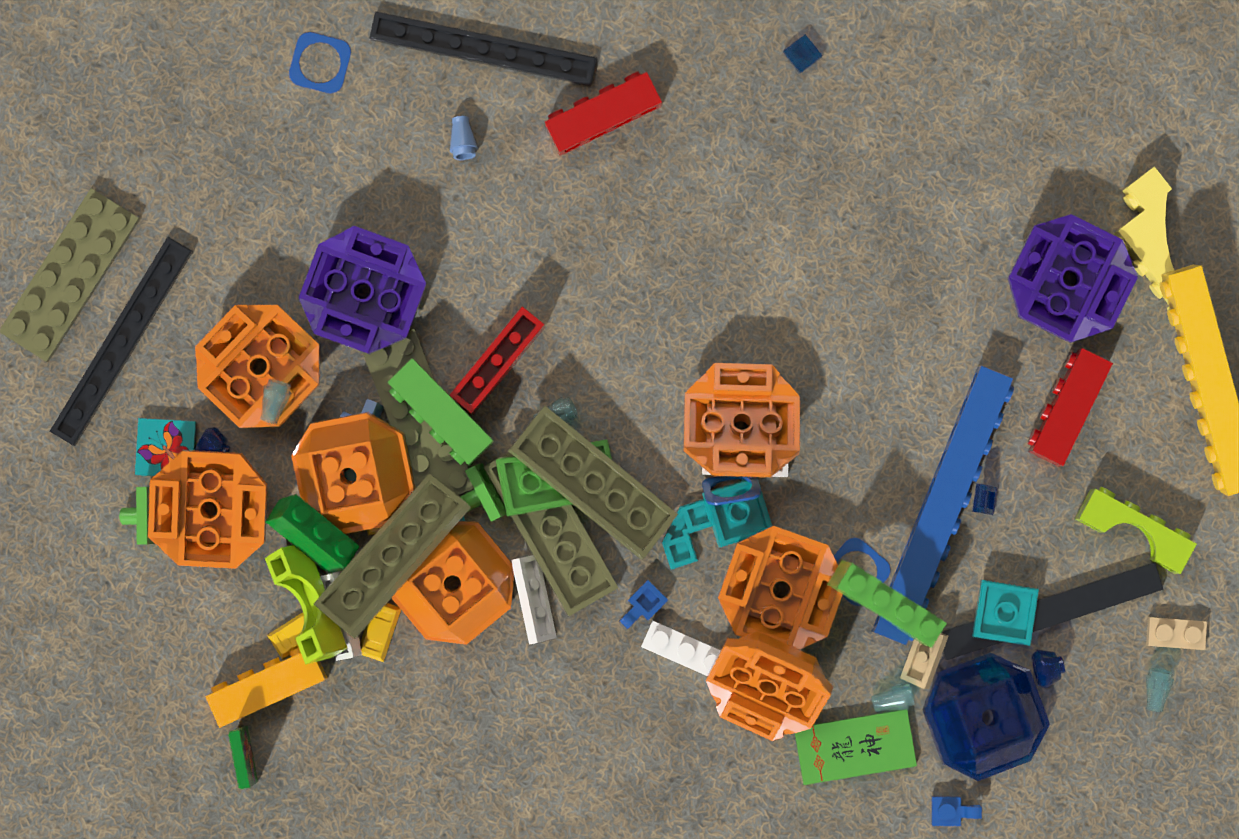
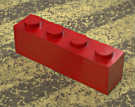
[545,71,662,156]
[449,306,545,415]
[1027,348,1113,467]

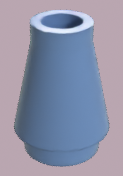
[450,116,478,160]

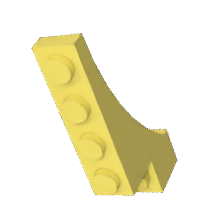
[1113,167,1174,310]

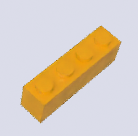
[205,648,328,728]

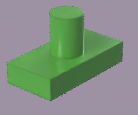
[460,463,507,522]
[119,487,155,545]

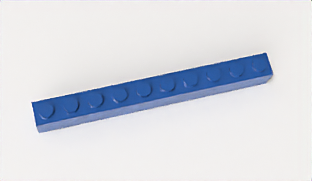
[872,366,1014,645]

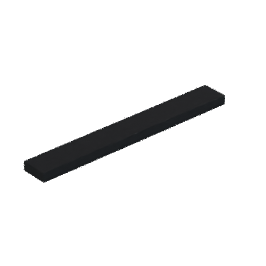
[369,11,597,86]
[50,237,193,446]
[941,562,1164,660]

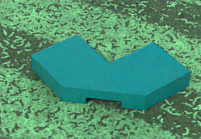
[662,499,712,570]

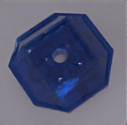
[922,653,1050,781]

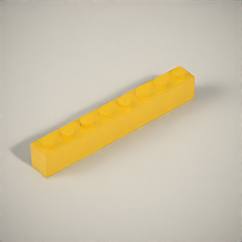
[1160,264,1239,496]

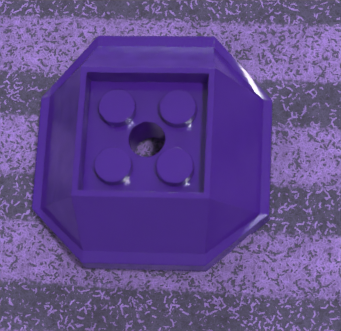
[1007,214,1138,343]
[299,226,427,354]

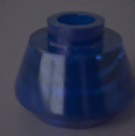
[195,427,231,452]
[1031,650,1065,688]

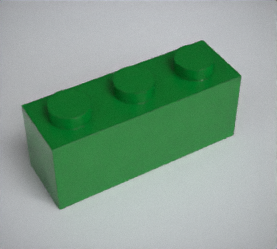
[265,494,360,574]

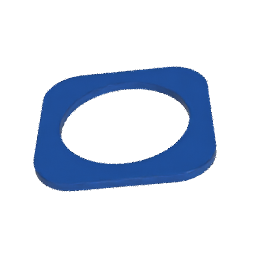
[289,32,351,93]
[702,476,761,505]
[834,538,890,606]

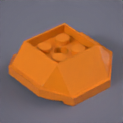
[195,305,320,428]
[683,363,800,477]
[291,412,416,534]
[148,450,268,569]
[392,521,514,645]
[718,526,842,650]
[706,631,834,741]

